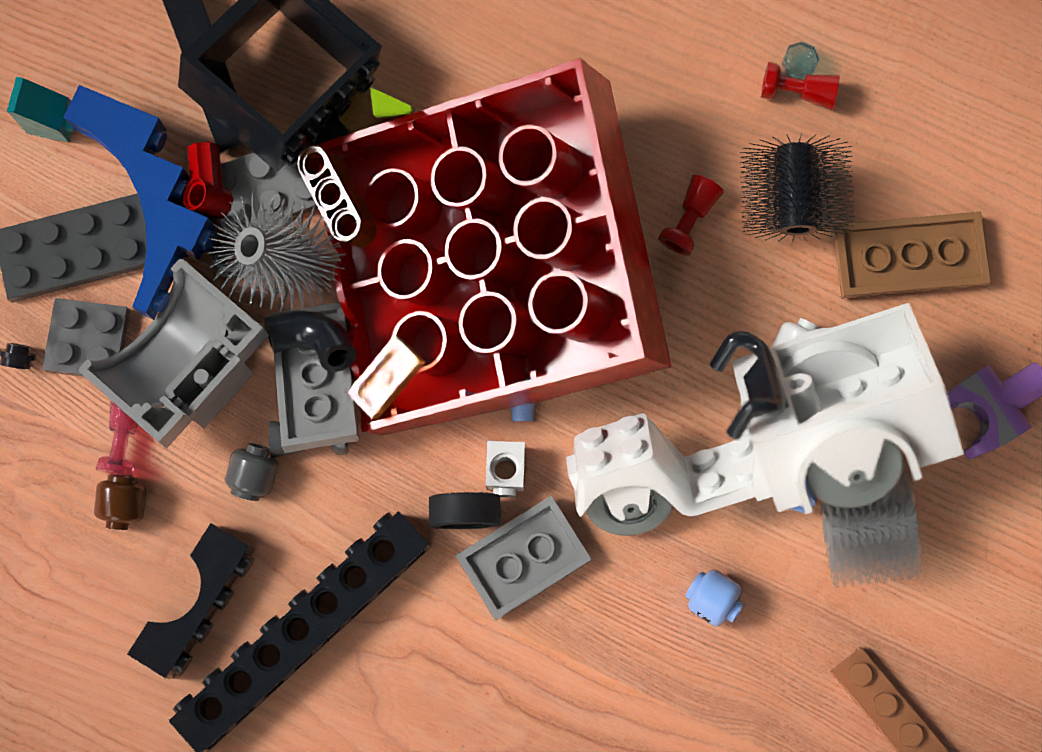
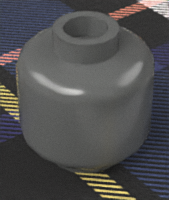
[225,443,279,501]

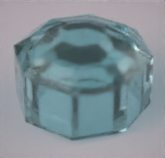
[782,41,819,79]

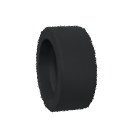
[429,492,501,529]

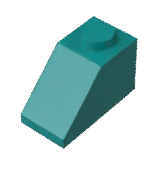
[7,76,76,143]

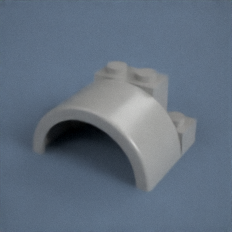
[79,259,269,448]

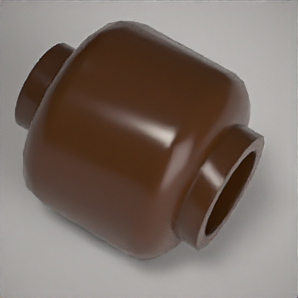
[94,474,146,530]

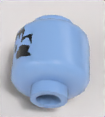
[685,570,745,627]

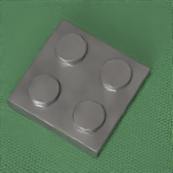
[42,298,130,377]

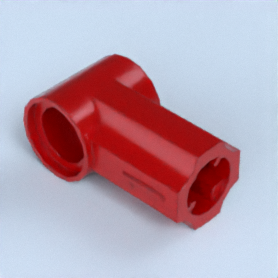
[183,141,233,219]

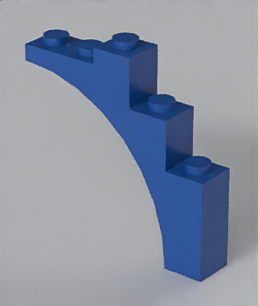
[64,85,215,320]

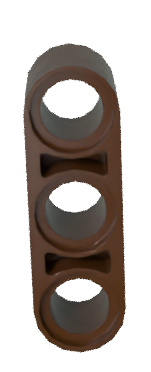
[297,146,377,247]

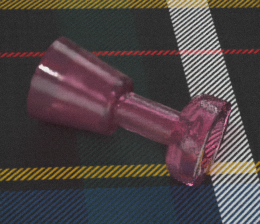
[96,400,138,476]

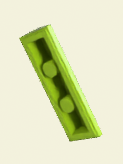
[370,88,415,119]

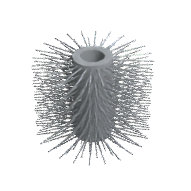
[208,191,346,312]
[819,465,923,588]

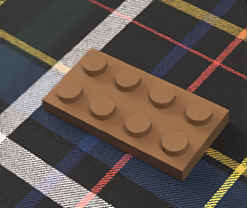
[833,212,991,299]

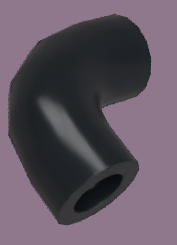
[264,310,357,372]

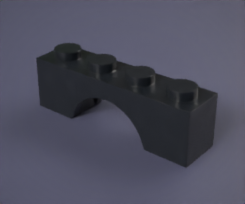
[127,523,255,679]

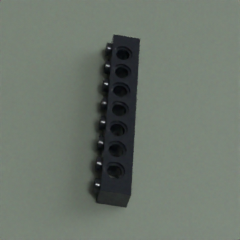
[168,511,431,752]

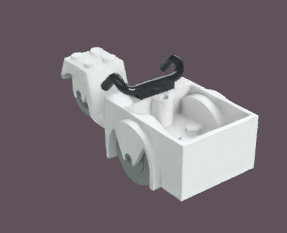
[566,303,964,536]

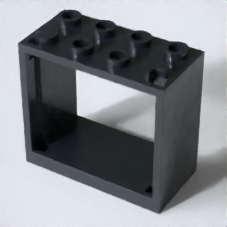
[178,0,382,172]

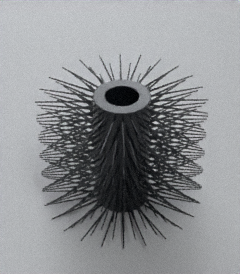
[740,133,855,242]

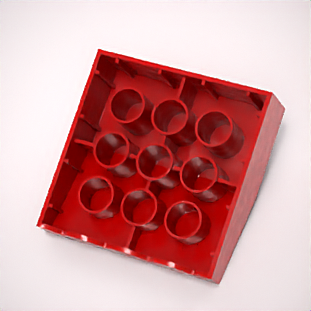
[315,58,672,435]

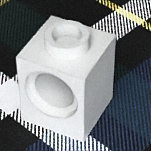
[485,441,525,497]

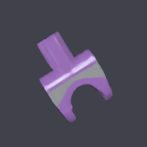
[946,362,1042,460]

